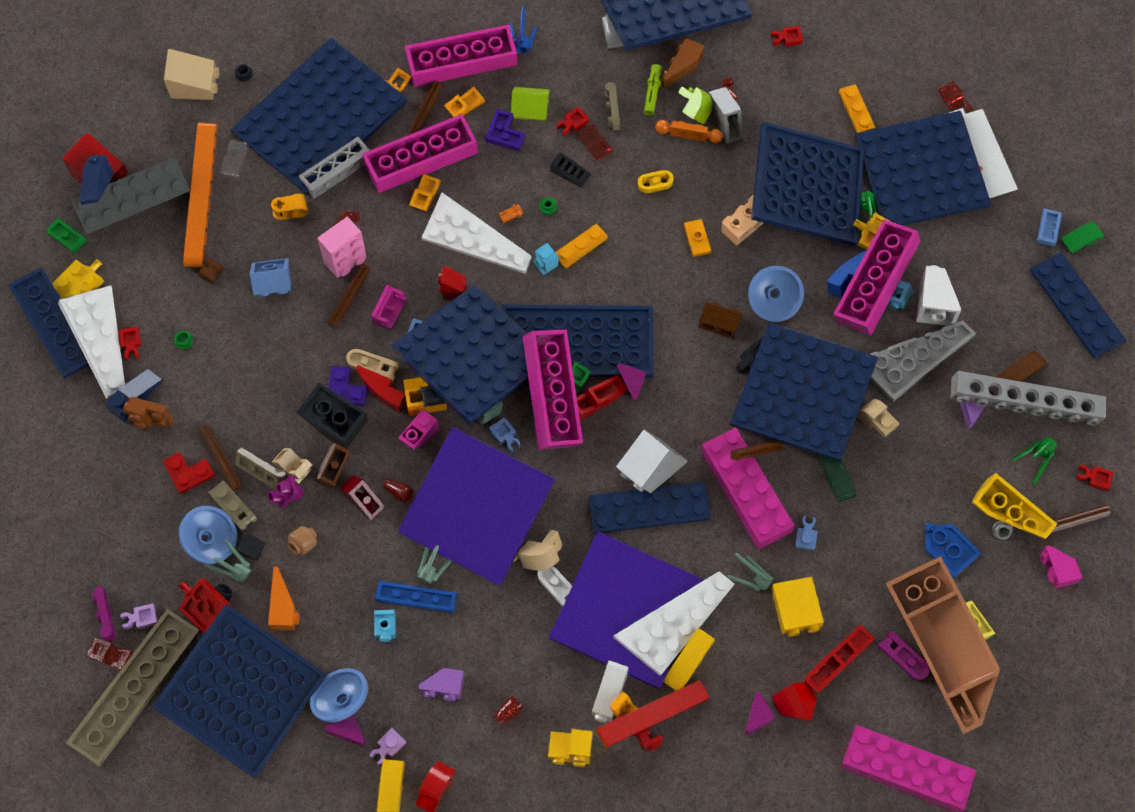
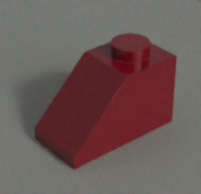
[339,475,385,520]

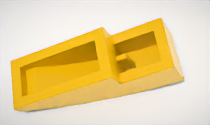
[663,628,715,691]
[377,759,405,812]

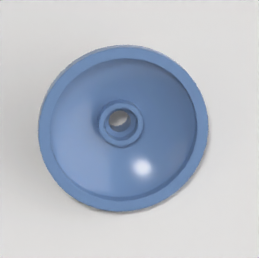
[748,266,804,322]
[179,506,237,564]
[310,668,368,722]

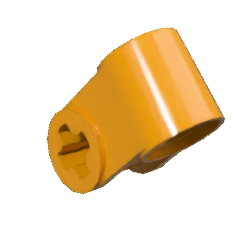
[271,194,308,220]

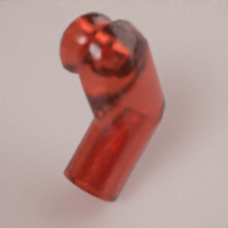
[721,77,738,101]
[333,211,360,226]

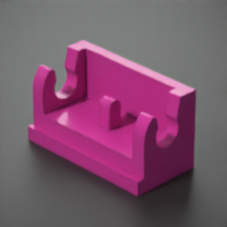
[371,285,407,330]

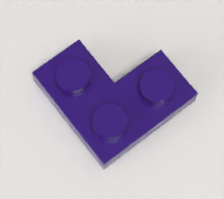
[485,109,525,151]
[328,366,367,406]

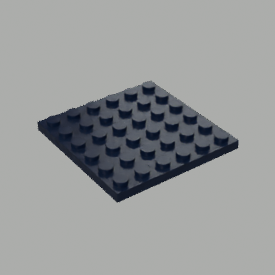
[855,110,991,226]
[751,122,864,246]
[391,285,529,425]
[730,323,878,462]
[151,604,326,778]

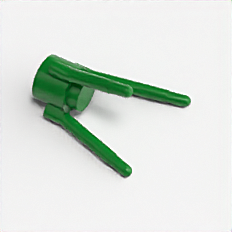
[860,192,879,218]
[1012,437,1057,485]

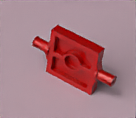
[178,578,231,633]

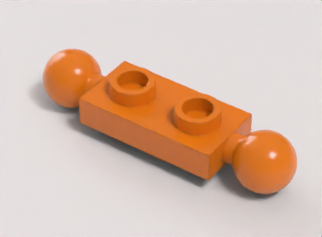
[655,120,723,144]

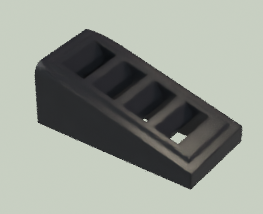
[550,152,591,188]

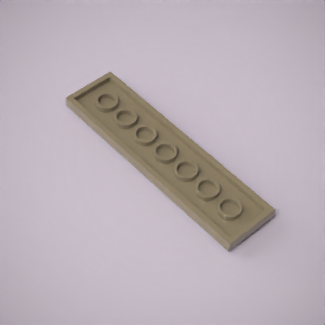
[66,609,201,767]

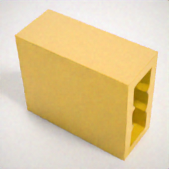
[771,577,824,637]

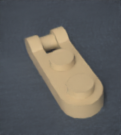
[346,349,400,382]

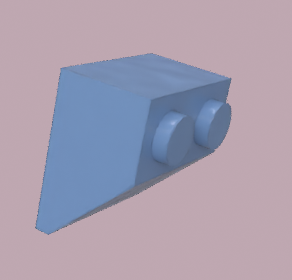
[250,258,291,297]

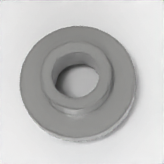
[992,521,1013,540]

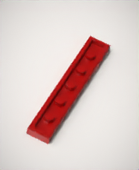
[596,680,710,748]

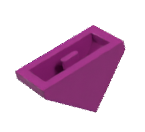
[617,363,646,400]
[744,691,775,735]
[324,715,366,748]

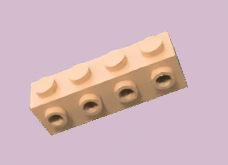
[721,195,763,246]

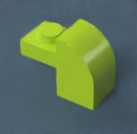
[678,87,713,124]

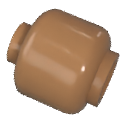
[287,526,317,555]

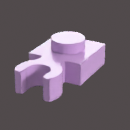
[120,604,158,630]
[369,728,407,766]

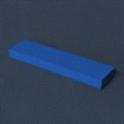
[375,581,457,613]

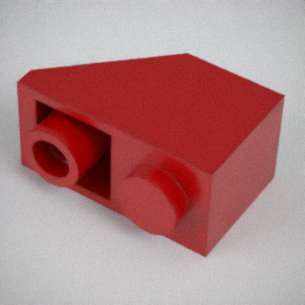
[438,266,467,300]

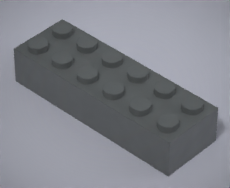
[71,157,190,234]

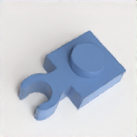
[489,417,520,452]
[795,516,818,551]

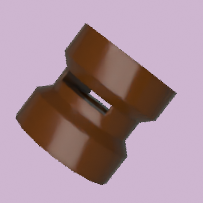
[198,258,224,284]

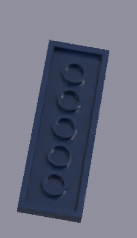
[1029,252,1126,359]
[8,267,89,379]
[588,481,710,534]

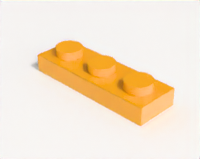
[839,84,876,133]
[555,223,608,269]

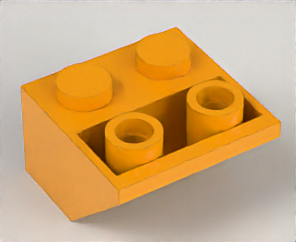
[403,377,447,416]

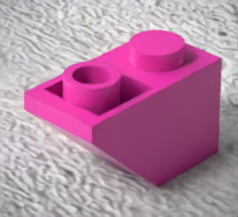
[398,409,439,450]
[1040,546,1082,589]

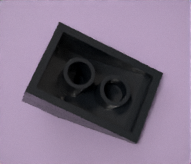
[296,382,368,449]

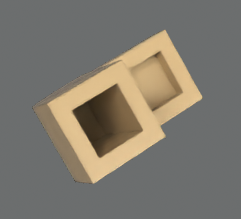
[857,399,900,438]
[272,448,312,484]
[518,530,562,570]

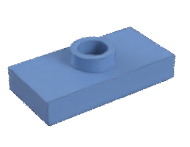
[1036,209,1062,247]

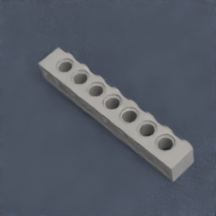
[950,371,1106,425]

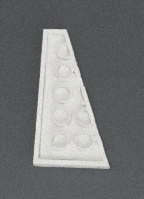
[422,193,532,274]
[58,285,125,399]
[613,572,734,676]

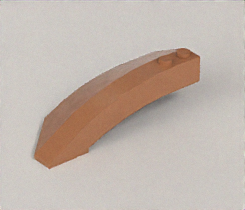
[886,556,1000,734]

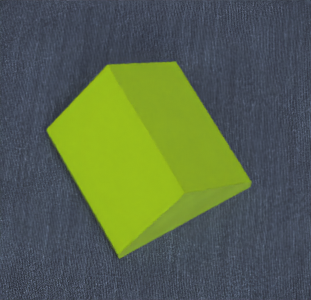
[511,87,550,121]

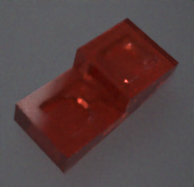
[938,81,973,114]
[578,124,613,161]
[86,638,134,670]

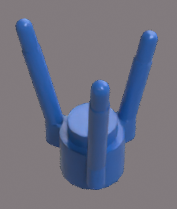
[509,6,537,53]

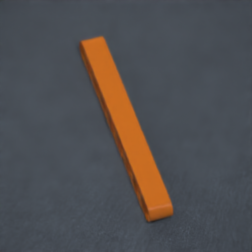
[183,123,217,268]

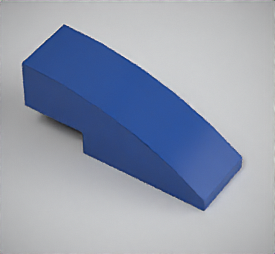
[827,250,867,298]

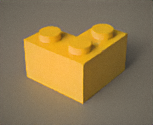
[548,729,592,767]

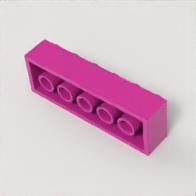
[405,25,517,87]
[362,114,478,194]
[833,219,921,336]
[523,329,583,450]
[701,428,795,550]
[841,725,976,812]

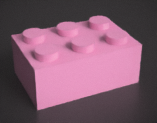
[317,217,367,279]

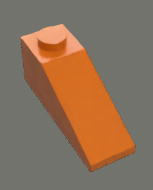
[268,567,300,630]

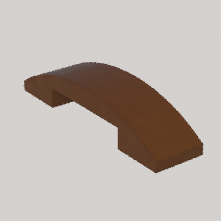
[989,350,1048,396]

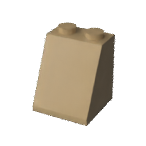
[164,49,219,100]

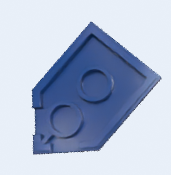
[925,523,982,579]

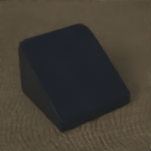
[237,533,265,560]

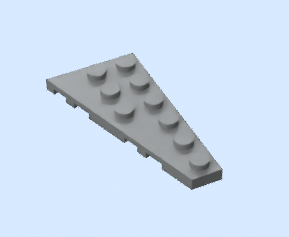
[870,321,976,403]

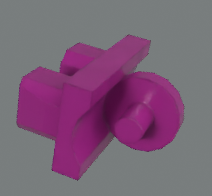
[268,476,303,509]

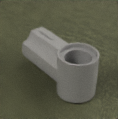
[602,14,623,49]

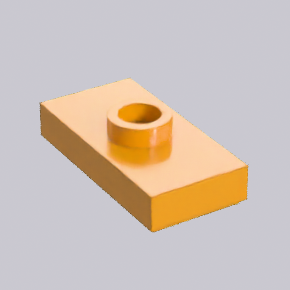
[684,219,711,257]

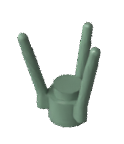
[204,540,252,583]
[417,545,452,584]
[727,553,774,592]

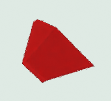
[772,681,817,721]

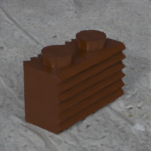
[698,302,742,339]
[314,443,351,488]

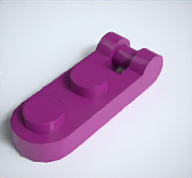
[92,586,116,642]
[877,631,930,681]

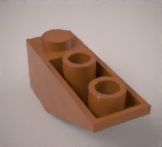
[661,38,705,89]

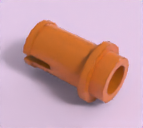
[498,204,523,224]

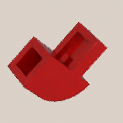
[415,761,456,812]

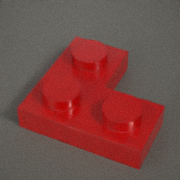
[163,452,215,494]

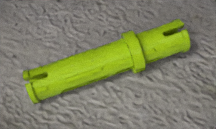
[643,64,662,116]

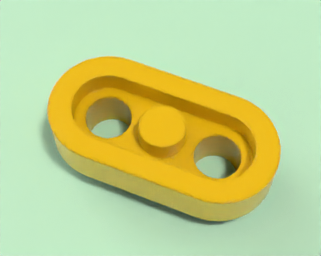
[638,170,674,193]

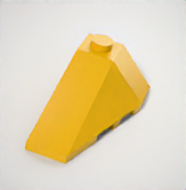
[972,473,1057,539]

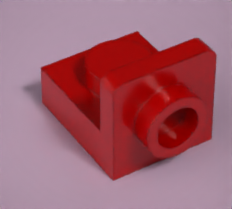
[636,728,663,752]

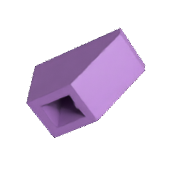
[419,668,465,701]

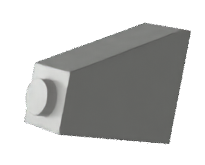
[709,87,743,144]

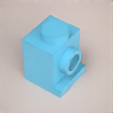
[533,243,558,276]
[888,280,914,310]
[374,610,396,642]

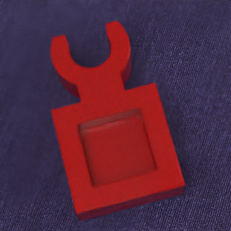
[770,26,803,46]
[556,107,589,136]
[119,327,141,361]
[1076,465,1114,492]

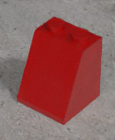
[62,133,128,184]

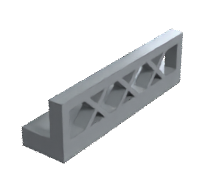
[299,137,370,199]

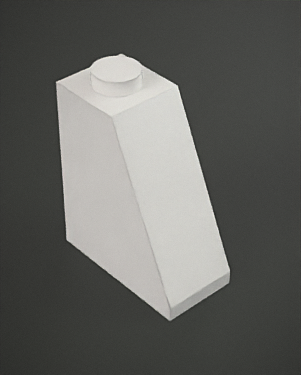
[592,661,628,723]

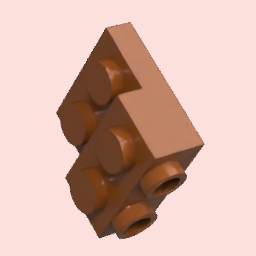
[123,396,174,430]

